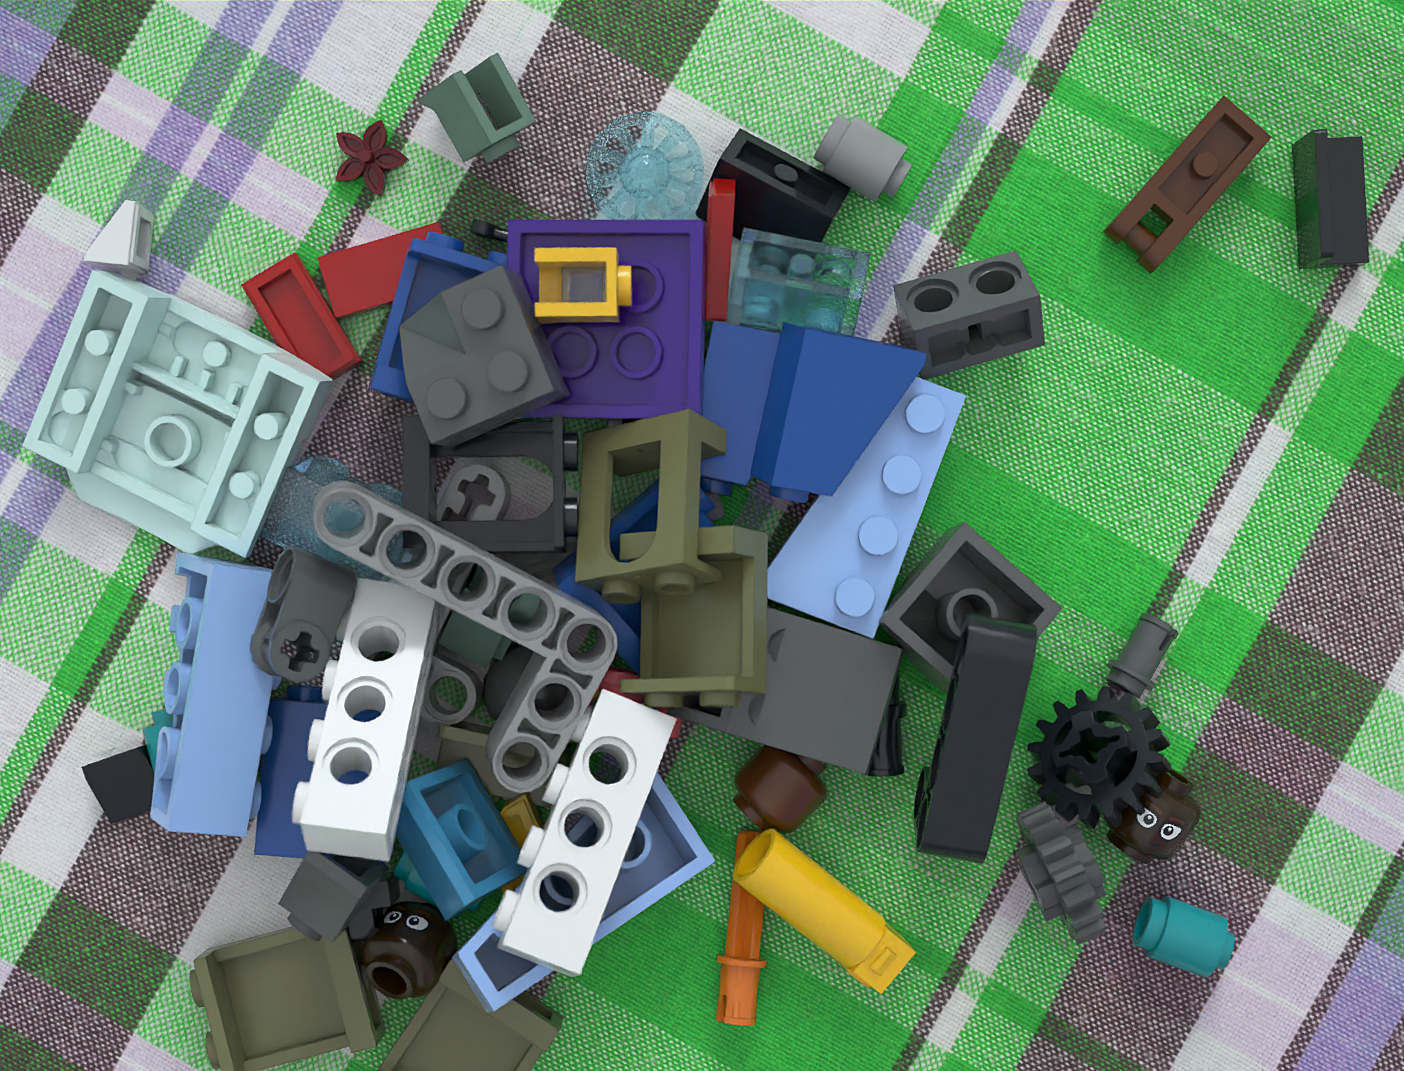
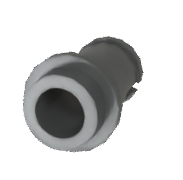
[1106,613,1179,699]

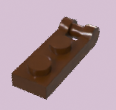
[1103,96,1272,274]

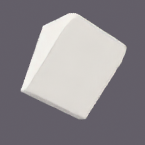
[83,200,154,275]

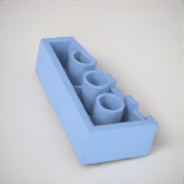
[767,377,966,639]
[150,552,282,837]
[452,772,715,1013]

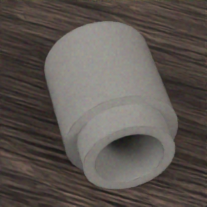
[813,114,913,203]

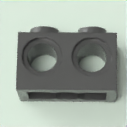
[893,251,1045,379]

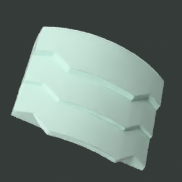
[22,270,333,558]

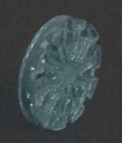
[585,111,704,220]

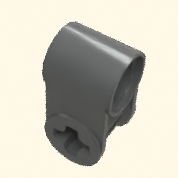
[250,546,356,682]

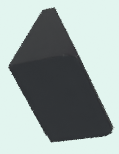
[81,745,154,824]

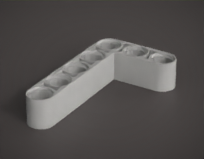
[312,480,617,793]

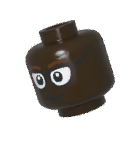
[1103,768,1200,864]
[362,901,457,1000]

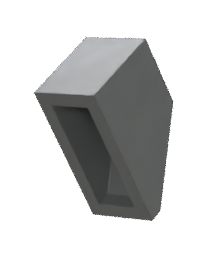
[278,851,390,943]

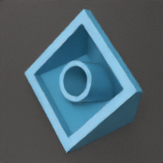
[395,759,528,921]

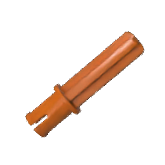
[715,830,767,1026]

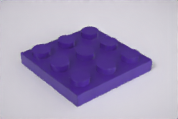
[507,220,706,420]

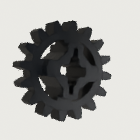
[1027,686,1171,829]

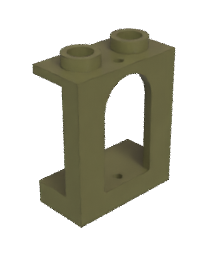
[575,409,727,604]

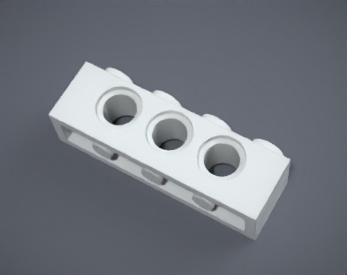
[292,578,440,862]
[492,689,676,977]

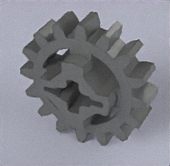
[1015,801,1107,945]

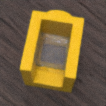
[535,248,632,324]

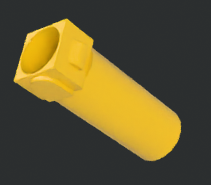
[732,828,916,994]

